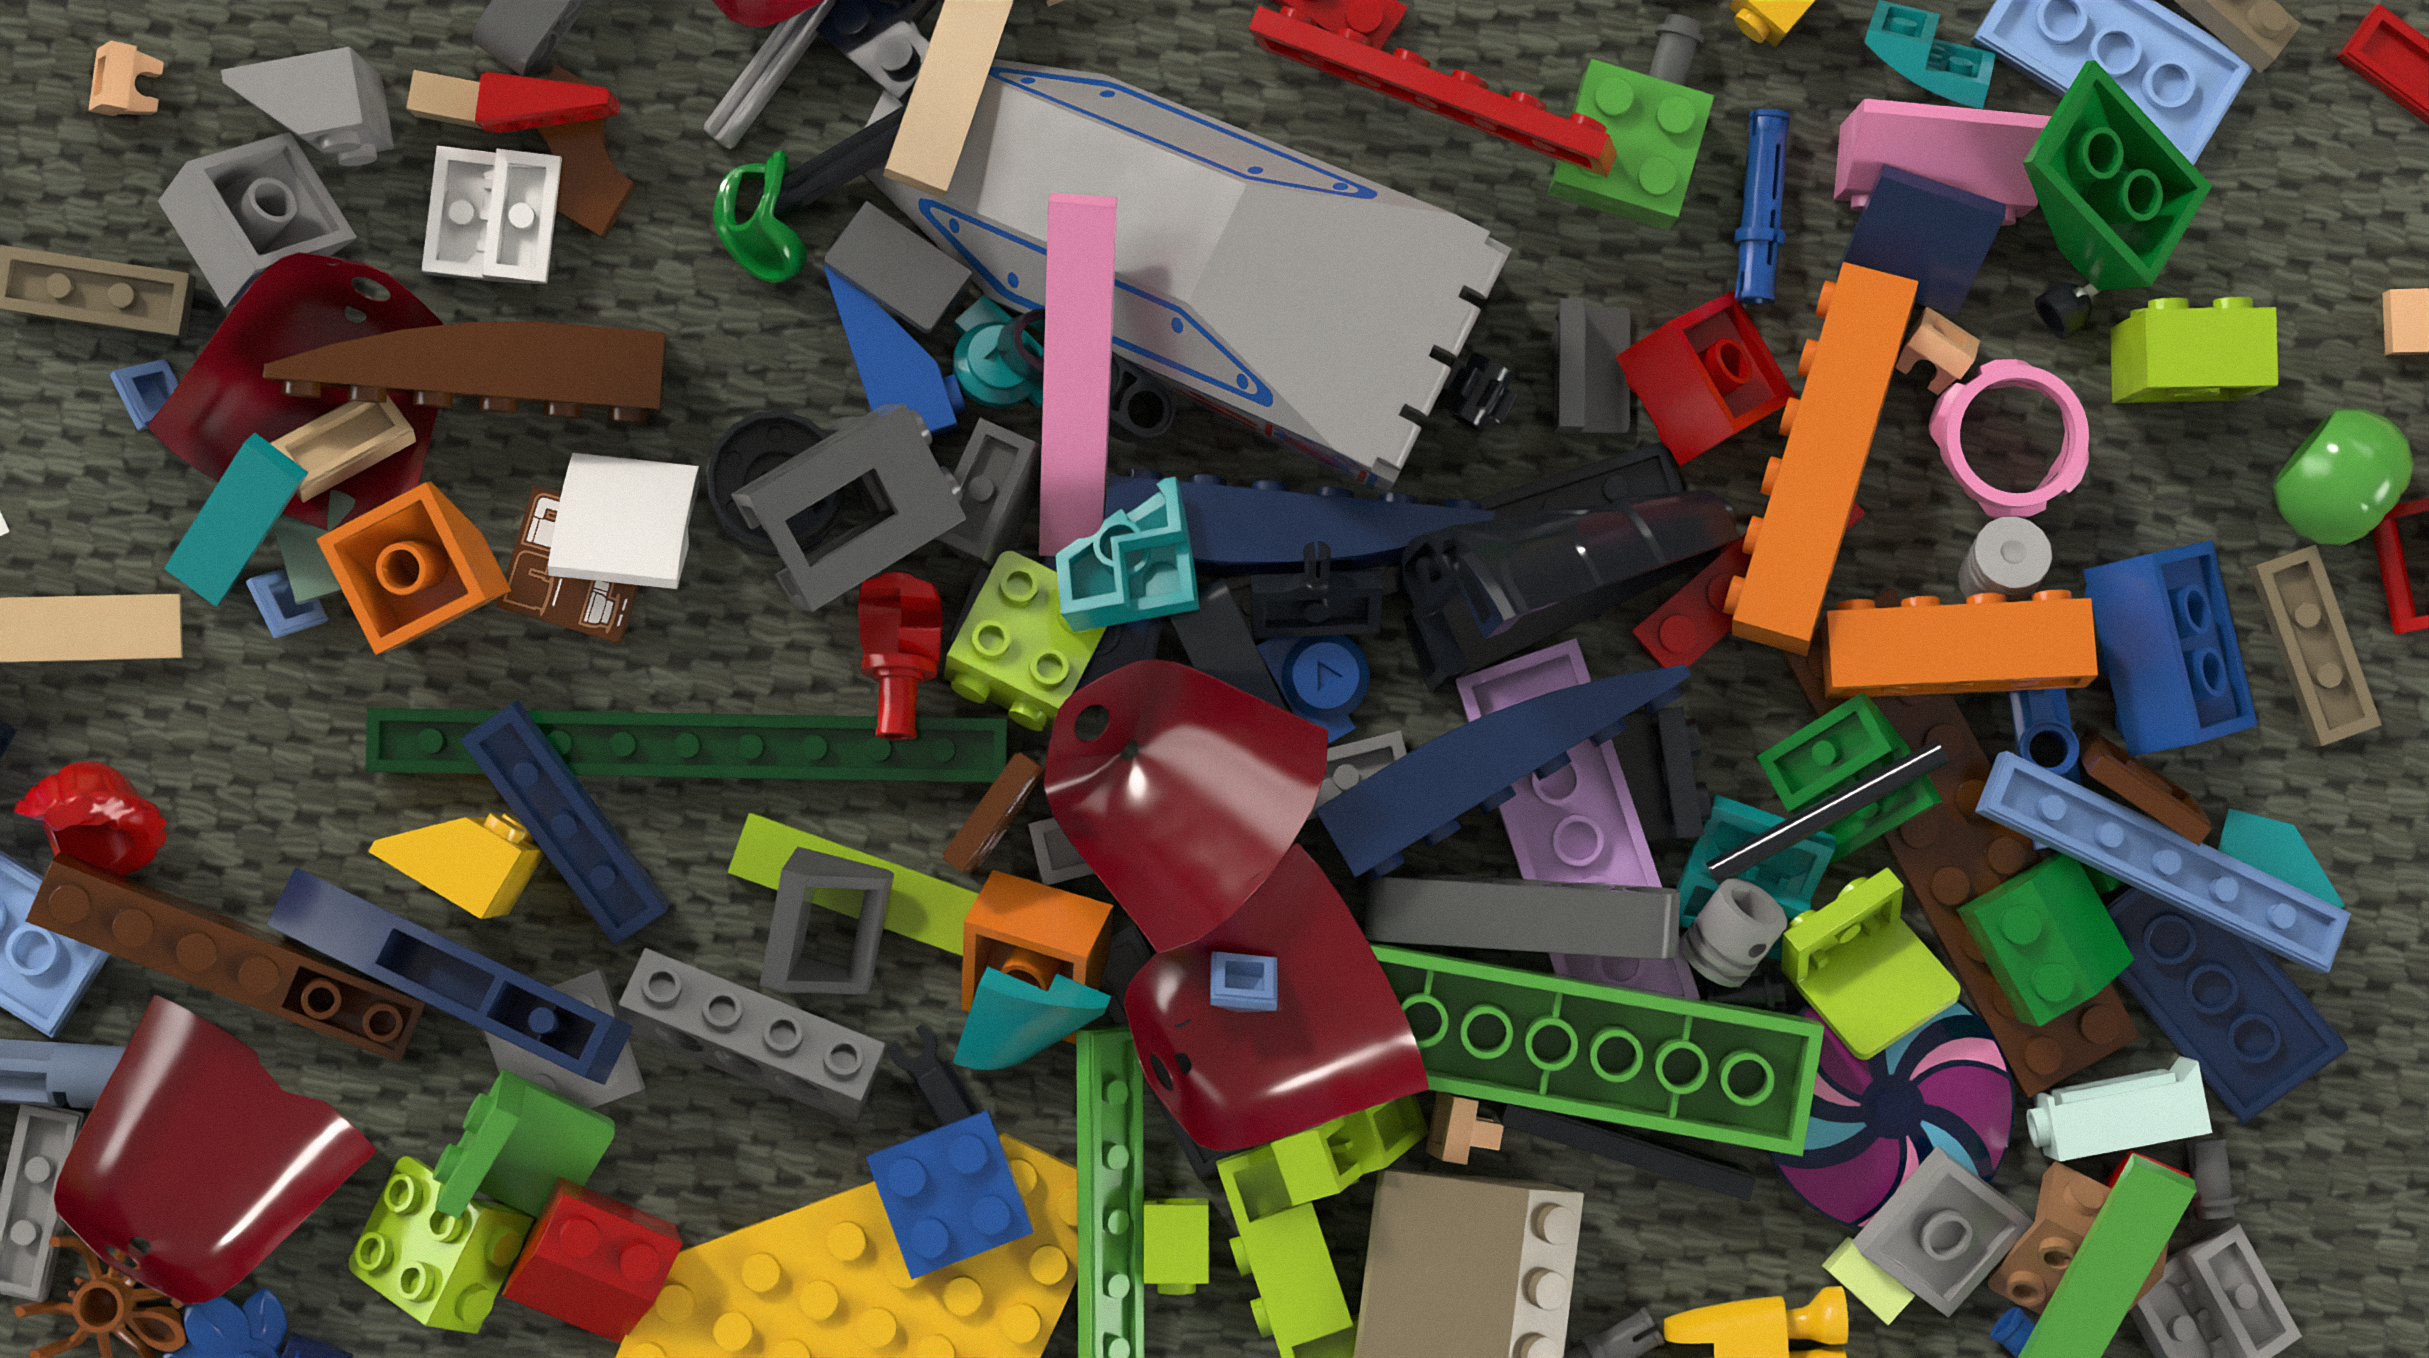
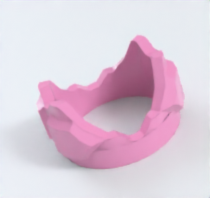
[1928,359,2089,519]

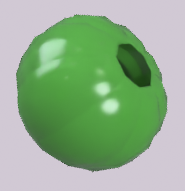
[2272,409,2414,546]

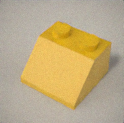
[368,813,545,919]

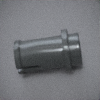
[1648,14,1705,86]
[2184,1137,2240,1219]

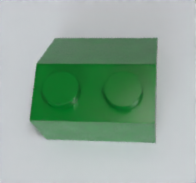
[1956,852,2135,1027]

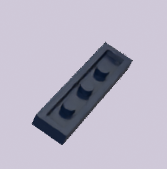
[460,699,670,946]

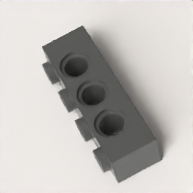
[618,948,886,1124]

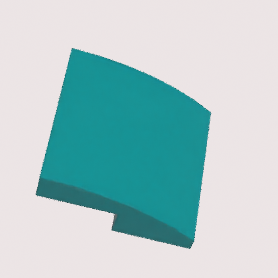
[1865,0,1996,109]
[1676,794,1835,961]

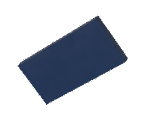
[2103,884,2349,1125]

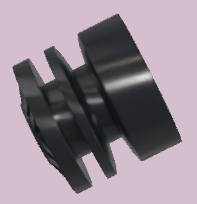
[707,411,845,558]

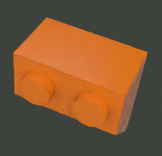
[316,481,512,655]
[961,870,1113,1044]

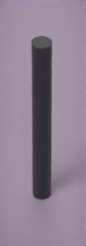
[1706,739,1949,885]

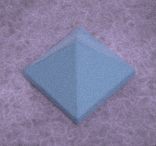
[110,359,179,431]
[246,568,329,639]
[1210,952,1277,1012]

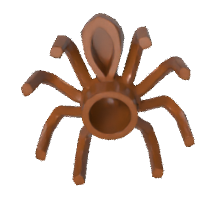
[14,1235,187,1358]

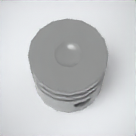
[1958,516,2052,602]
[1680,878,1787,988]

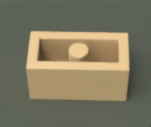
[406,70,482,129]

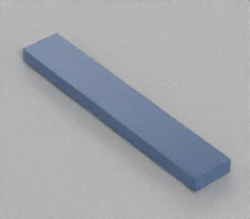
[1975,751,2351,974]

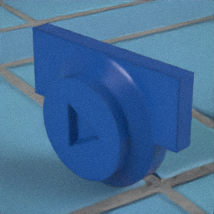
[1256,635,1370,744]

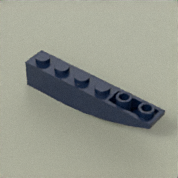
[1104,469,1495,577]
[1314,664,1692,881]
[266,868,634,1085]

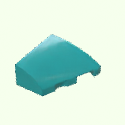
[1055,477,1200,632]
[953,966,1111,1070]

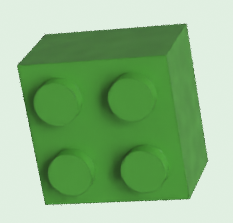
[1547,59,1715,231]

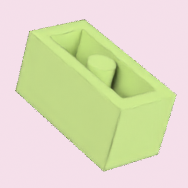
[1822,1236,1915,1325]

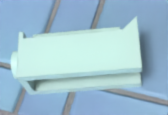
[2027,1056,2212,1161]

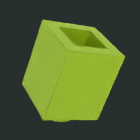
[1144,1198,1209,1295]

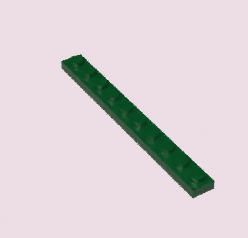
[365,708,1009,783]

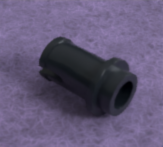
[1703,968,1787,1012]

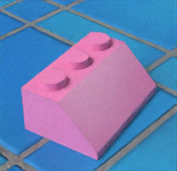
[1834,99,2052,226]

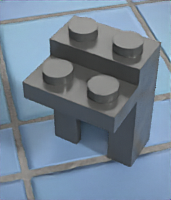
[731,404,967,612]

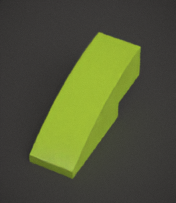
[1271,1094,1429,1206]

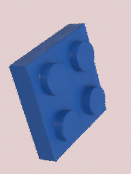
[866,1109,1034,1279]

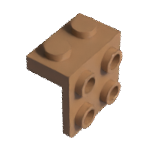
[1988,1161,2168,1315]

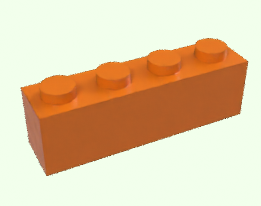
[1820,590,2098,699]

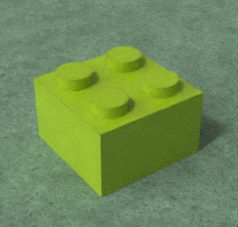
[2110,297,2278,403]

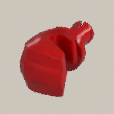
[858,570,943,741]

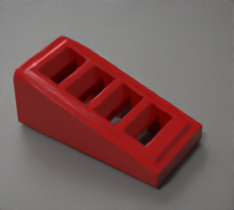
[475,71,621,134]

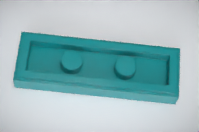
[164,433,309,607]

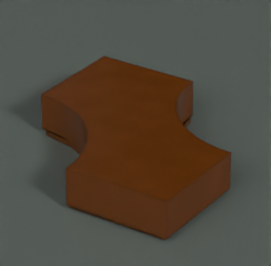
[535,65,636,240]

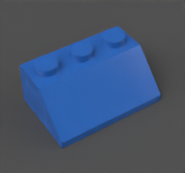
[2083,540,2258,757]

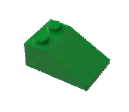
[2023,60,2212,291]

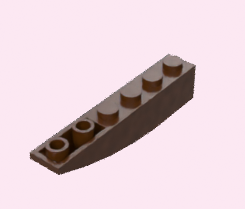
[263,321,667,424]
[25,852,426,1062]

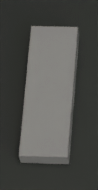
[0,1104,91,1302]

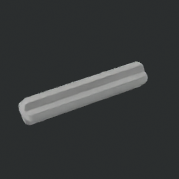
[704,0,836,149]

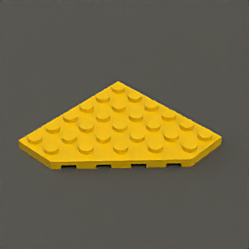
[615,1133,1078,1358]

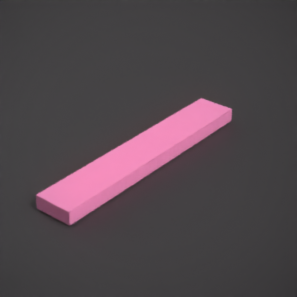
[1039,192,1118,557]

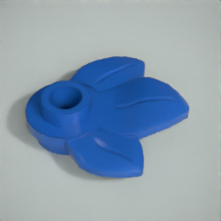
[163,1287,288,1358]

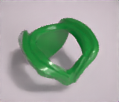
[713,150,808,283]

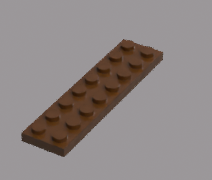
[1778,588,2140,1098]

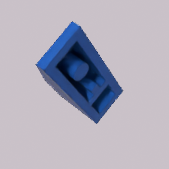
[823,265,967,439]

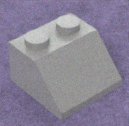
[221,47,394,166]
[158,132,357,308]

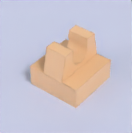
[88,41,164,116]
[1895,307,1980,395]
[1425,1091,1504,1165]

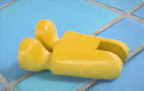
[1664,1286,1848,1358]

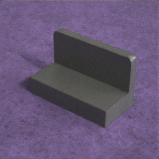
[825,201,972,333]
[1553,298,1631,434]
[934,418,1042,567]

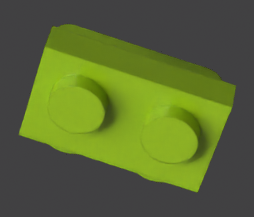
[943,551,1107,731]
[1781,867,1960,1060]
[349,1156,534,1334]

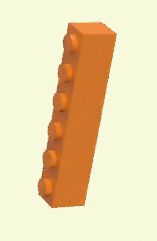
[1723,262,1919,656]

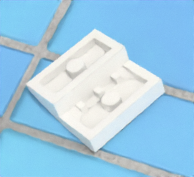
[422,146,562,284]
[548,453,700,589]

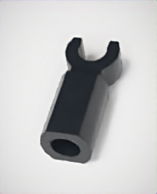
[888,1023,981,1128]

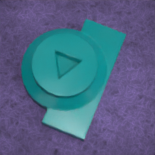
[952,294,1044,409]

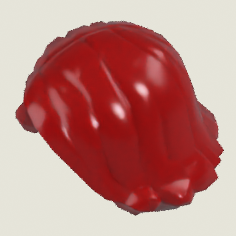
[13,761,168,876]

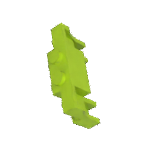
[1216,1142,1359,1358]

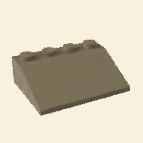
[1354,1169,1584,1358]

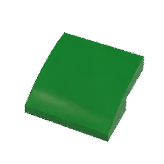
[1757,693,1943,865]

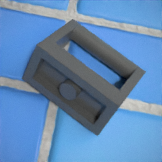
[759,846,894,994]

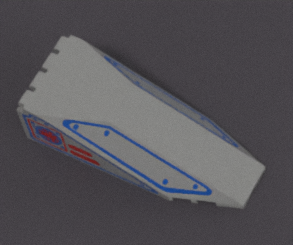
[864,59,1512,495]

